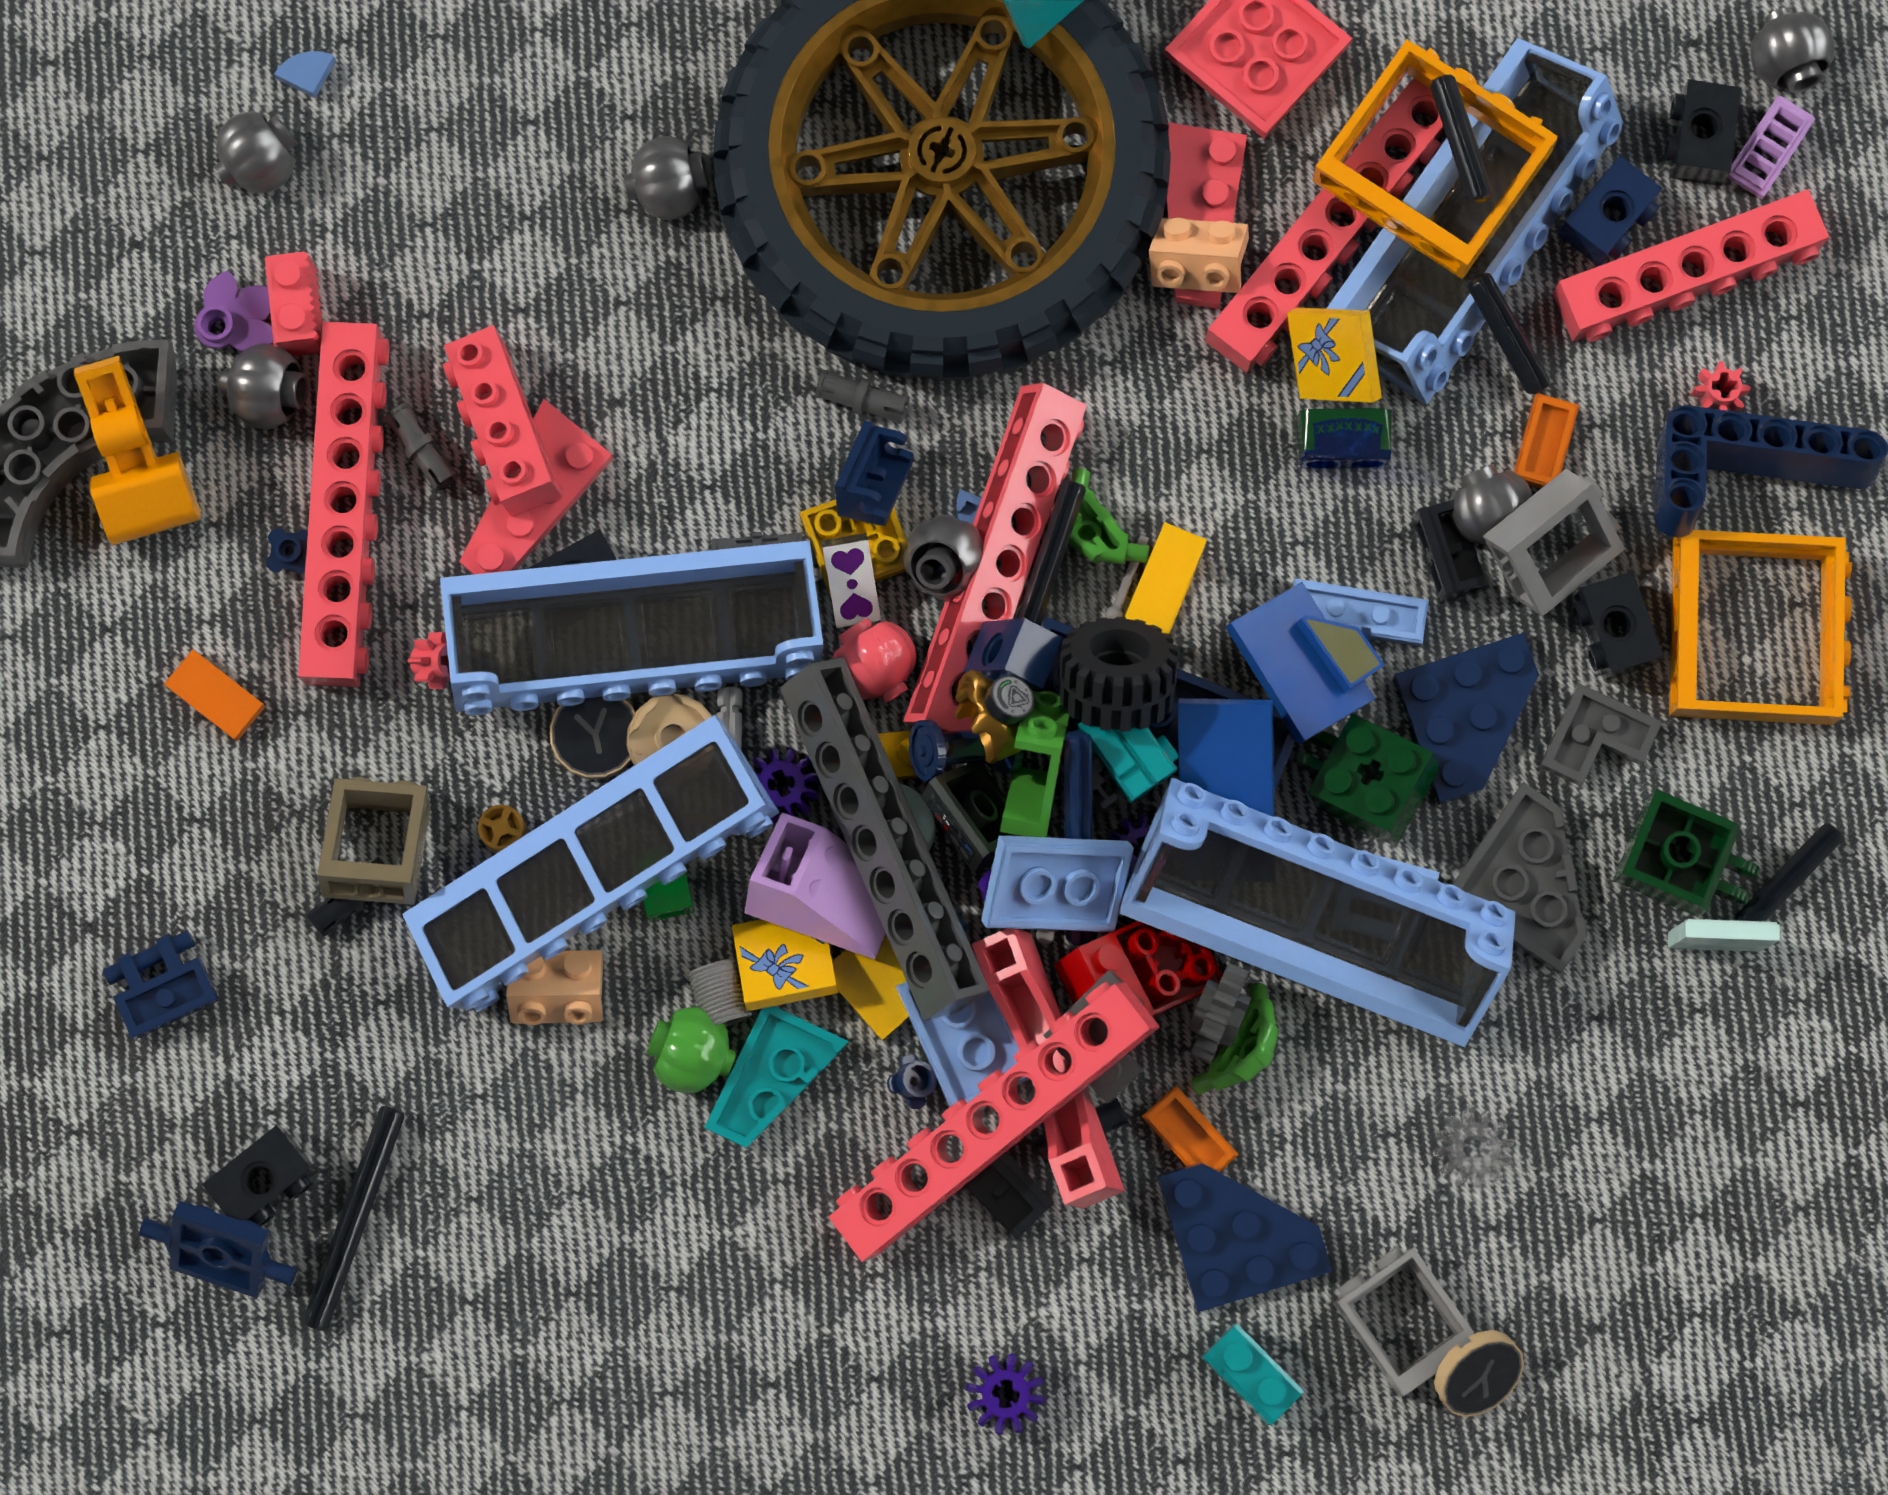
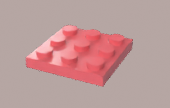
[1164,0,1352,139]

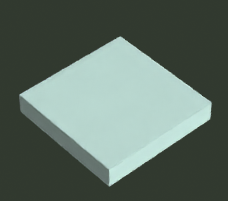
[1668,919,1780,952]

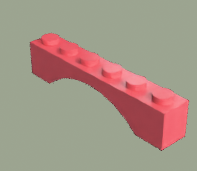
[972,928,1125,1209]

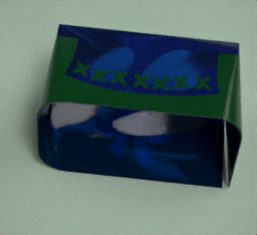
[1295,408,1392,469]

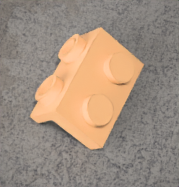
[1149,218,1249,293]
[506,950,603,1025]

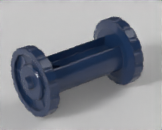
[909,719,1024,781]

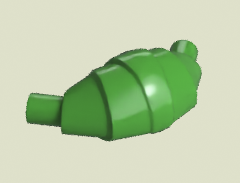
[1069,468,1150,565]
[1191,983,1279,1095]

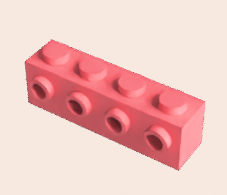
[443,325,562,517]

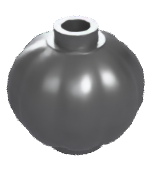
[1750,8,1835,93]
[214,112,297,193]
[624,136,710,220]
[220,343,308,430]
[1449,464,1533,544]
[903,515,984,601]

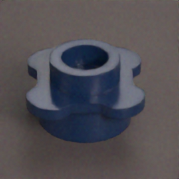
[266,528,308,574]
[887,1054,938,1109]

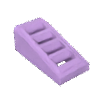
[1727,96,1815,199]

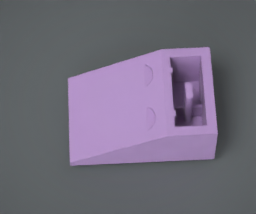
[744,812,886,960]

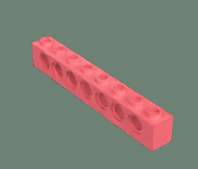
[1205,78,1445,373]
[298,322,390,687]
[903,383,1087,732]
[828,981,1160,1262]

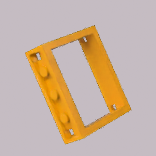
[1312,39,1558,279]
[1669,530,1852,725]

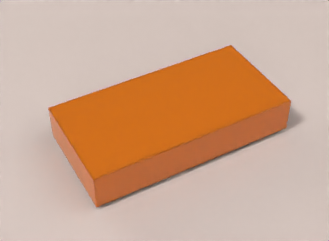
[1513,393,1580,489]
[164,649,266,742]
[1141,1086,1239,1172]

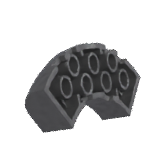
[0,340,177,568]

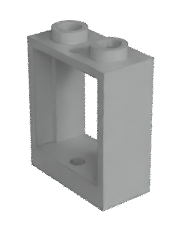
[1483,469,1625,617]
[1333,1246,1475,1396]

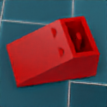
[1053,921,1223,1019]

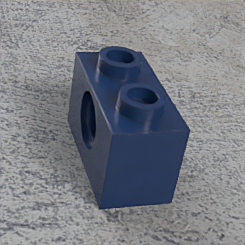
[1557,155,1662,266]
[964,618,1063,689]

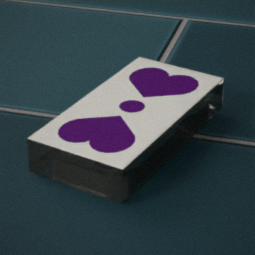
[821,533,881,628]

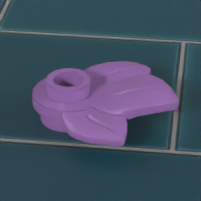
[194,271,273,352]

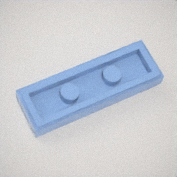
[1292,578,1429,647]

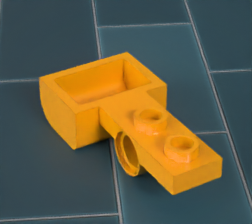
[74,356,201,546]

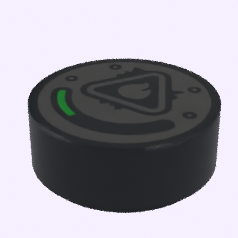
[985,675,1034,725]

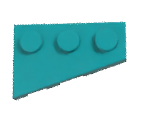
[704,1006,849,1149]

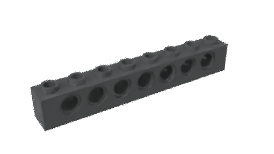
[780,657,990,1021]

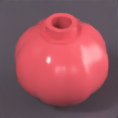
[832,618,917,704]

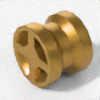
[478,804,528,854]

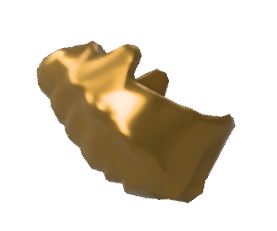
[955,670,1021,764]

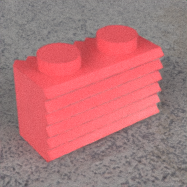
[265,252,323,357]

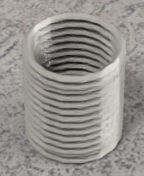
[687,959,752,1027]

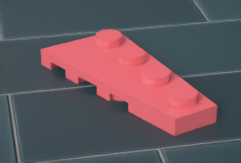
[1166,122,1247,309]
[459,399,613,575]

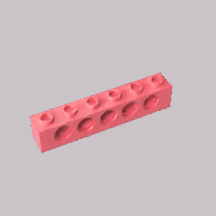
[1552,189,1830,342]

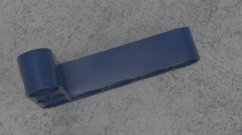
[1655,405,1888,537]

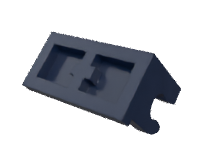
[835,420,914,526]

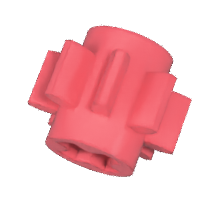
[1690,361,1751,412]
[408,632,467,689]

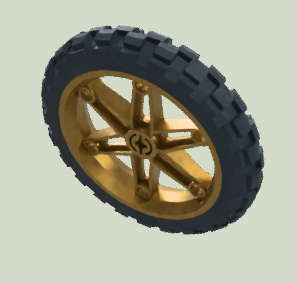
[713,0,1171,381]

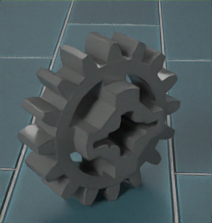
[1188,963,1251,1064]

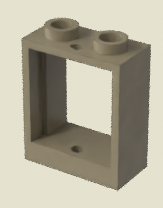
[317,777,431,905]

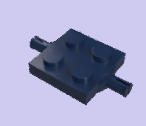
[139,1200,297,1299]

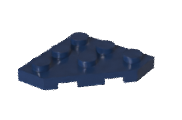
[1393,633,1539,805]
[1156,1162,1332,1312]

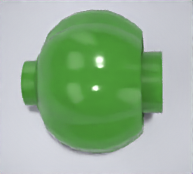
[647,1007,736,1094]

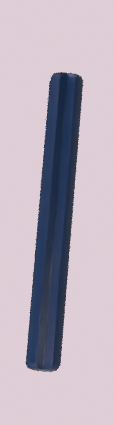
[1064,730,1093,946]

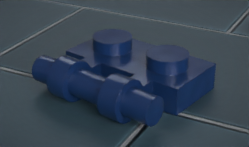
[103,930,220,1040]

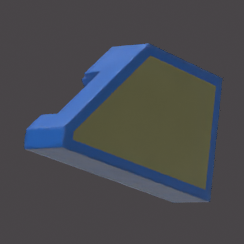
[1296,615,1385,693]

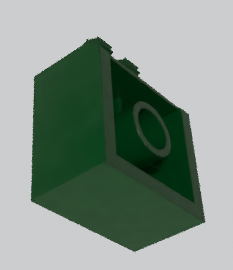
[1292,714,1440,847]
[1612,789,1761,917]

